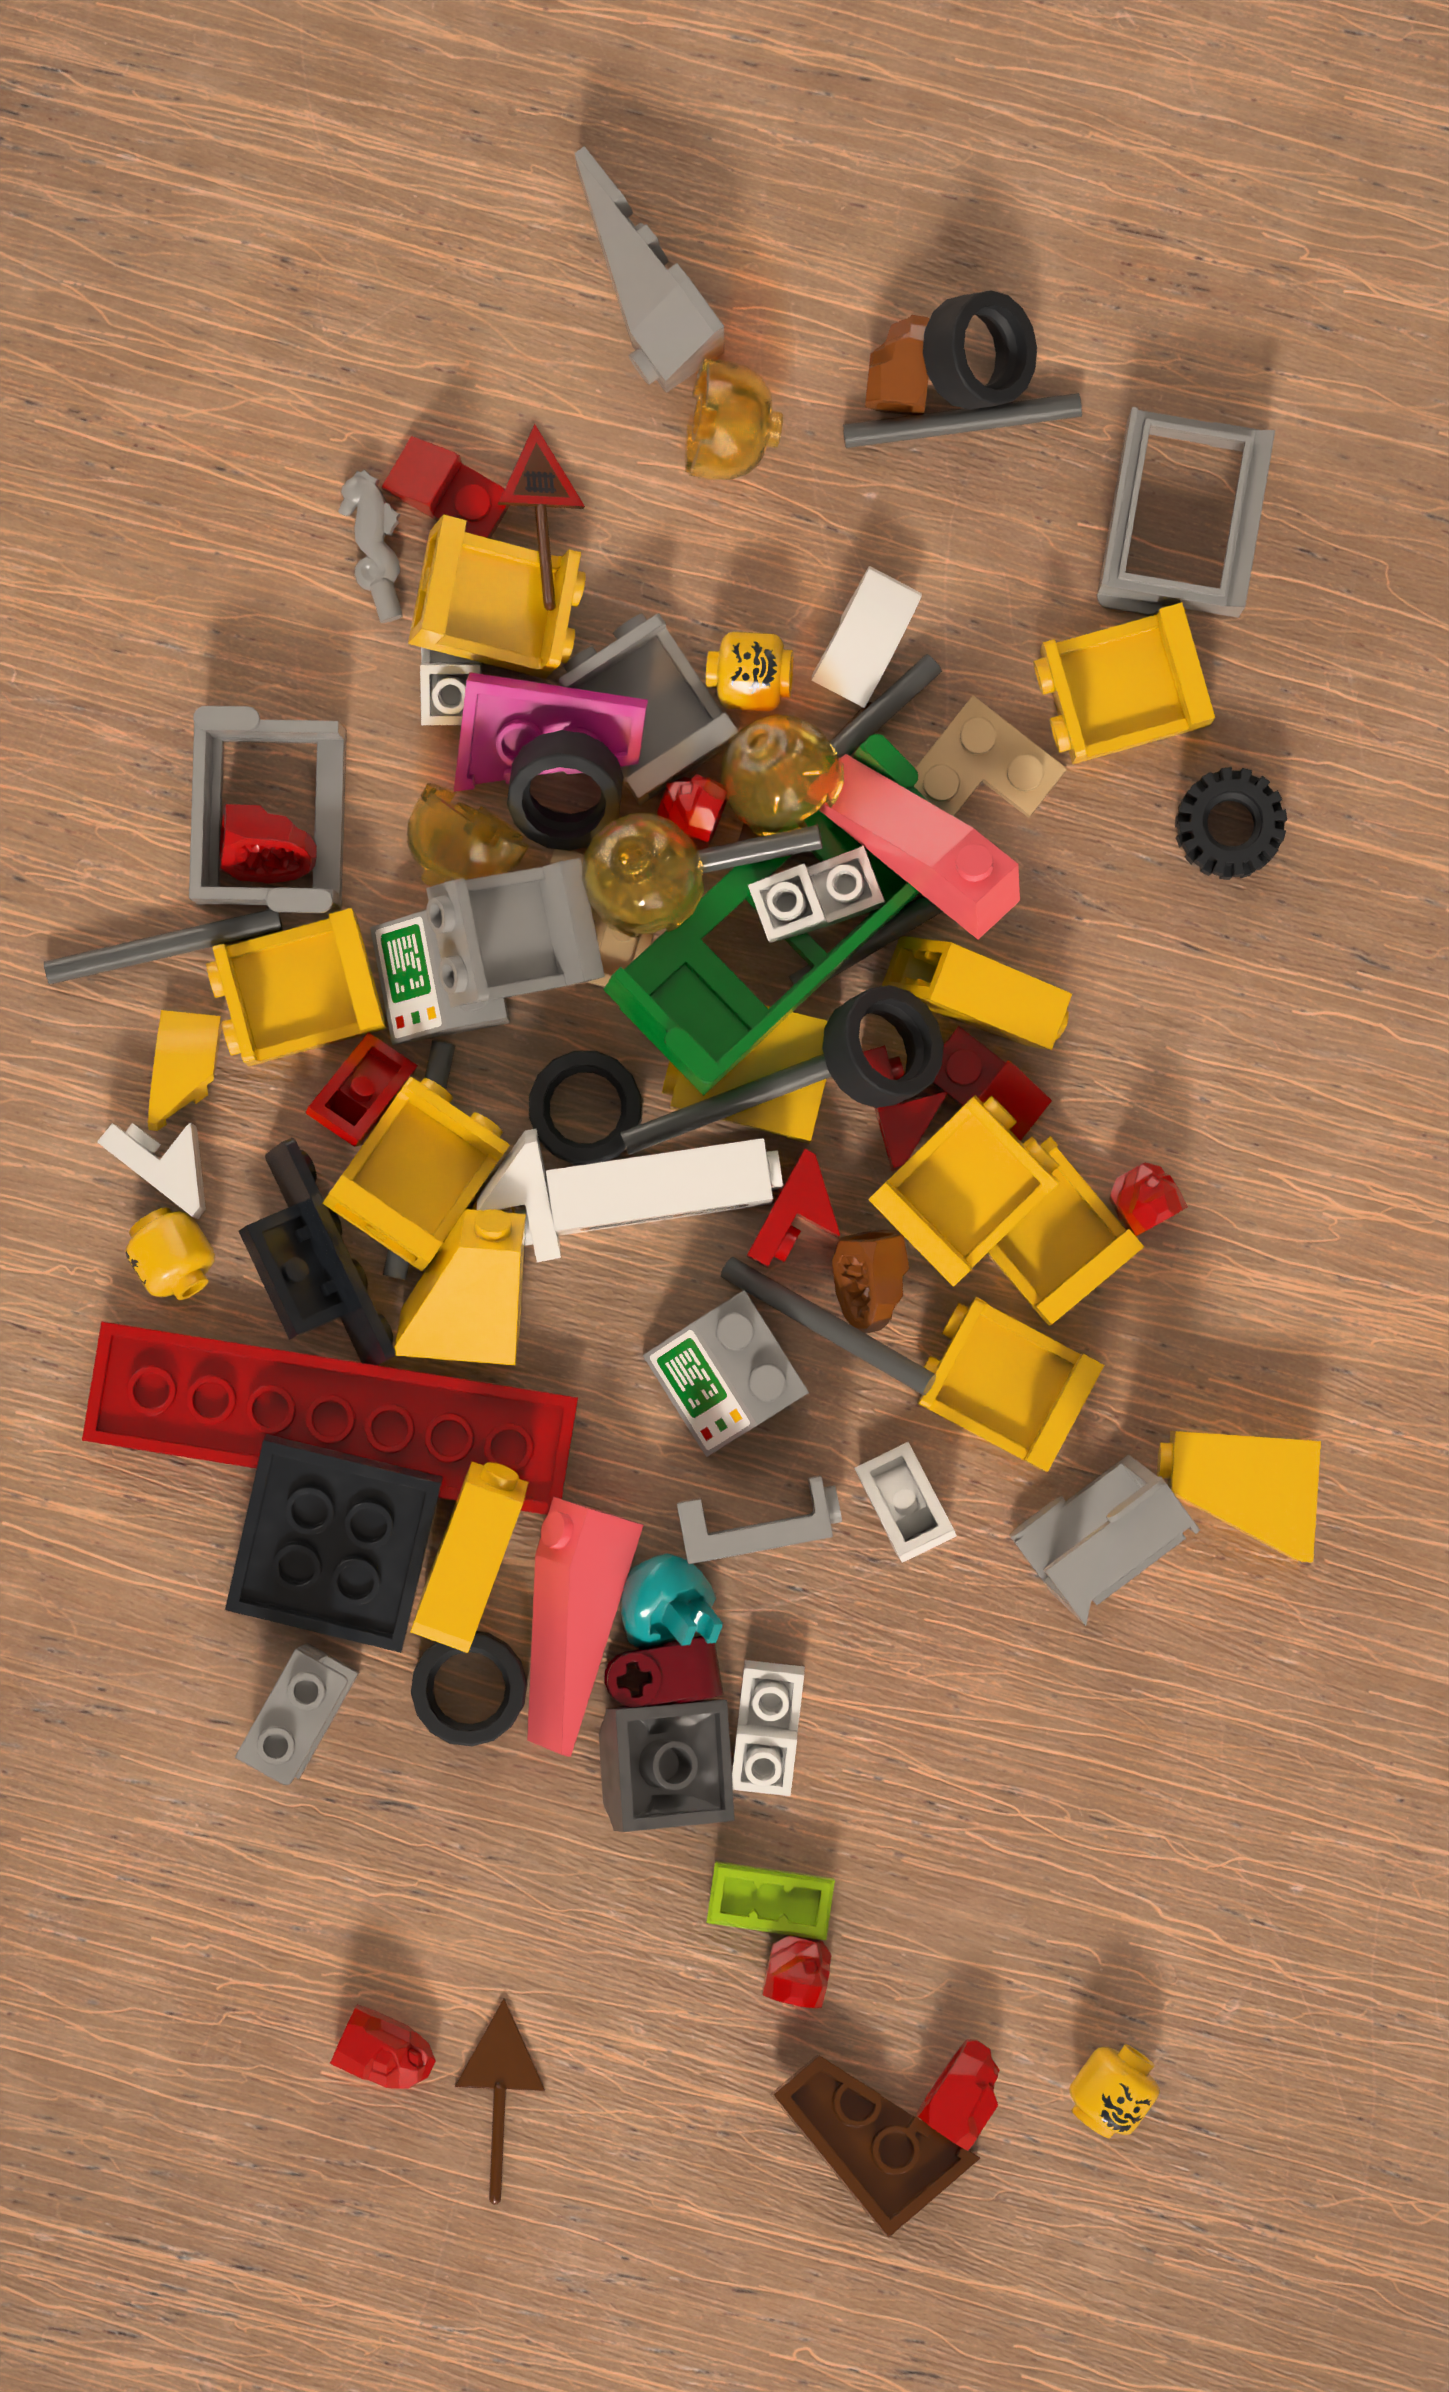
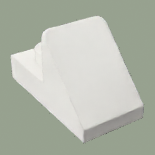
[97,1123,206,1219]
[477,1128,561,1262]
[854,1442,957,1563]

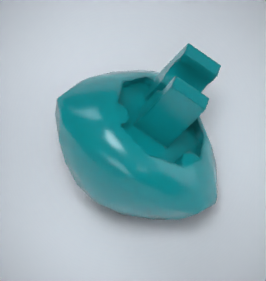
[620,1553,723,1650]

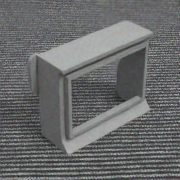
[1097,407,1275,618]
[189,706,347,913]
[1009,1454,1201,1626]

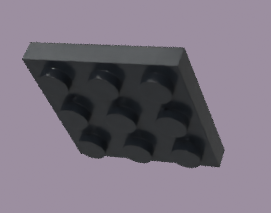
[225,1434,443,1653]

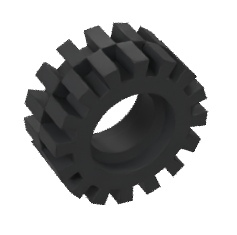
[1175,767,1287,880]

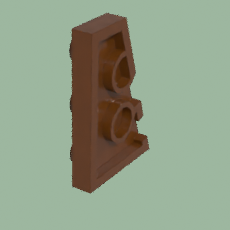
[770,2055,980,2237]

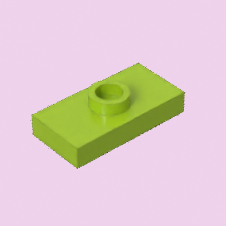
[706,1861,835,1940]

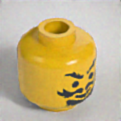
[706,631,794,711]
[125,1207,215,1300]
[1069,2044,1160,2139]

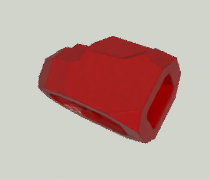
[657,774,730,849]
[219,804,317,883]
[1109,1162,1188,1236]
[762,1935,832,2008]
[330,2004,436,2089]
[917,2039,999,2151]

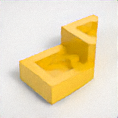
[147,1010,222,1131]

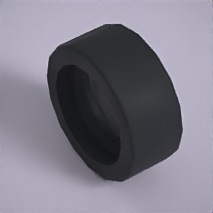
[923,290,1037,410]
[507,730,624,851]
[822,985,944,1108]
[529,1051,642,1165]
[411,1631,527,1747]

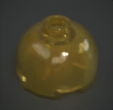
[685,359,783,481]
[721,714,844,836]
[407,783,529,887]
[582,813,704,937]

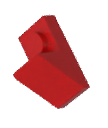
[381,436,510,539]
[932,1026,1052,1141]
[305,1032,418,1147]
[863,1045,948,1171]
[747,1149,840,1268]

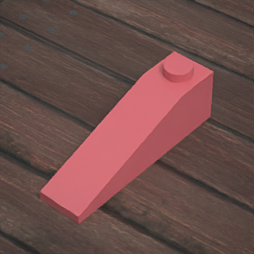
[804,754,1020,940]
[527,1497,644,1757]

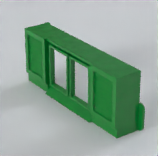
[603,734,929,1096]

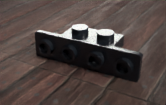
[238,1138,395,1366]

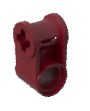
[604,1636,724,1707]

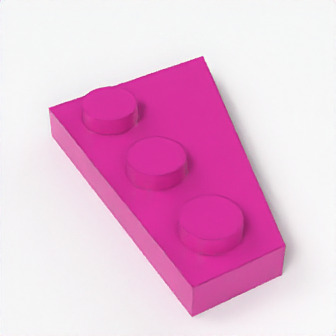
[453,672,648,792]

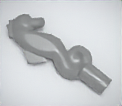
[338,470,403,623]

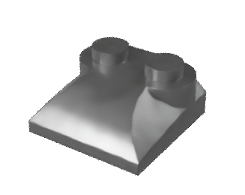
[599,1699,735,1832]

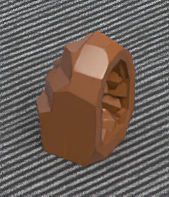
[865,315,930,415]
[832,1230,910,1333]

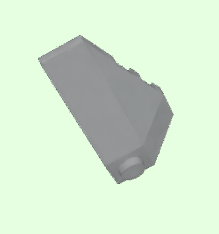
[575,146,724,393]

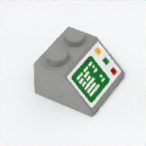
[370,910,510,1045]
[643,1290,809,1457]

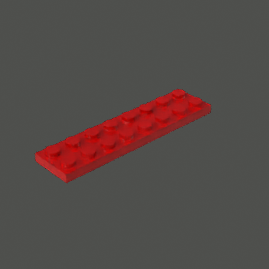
[82,1321,578,1515]

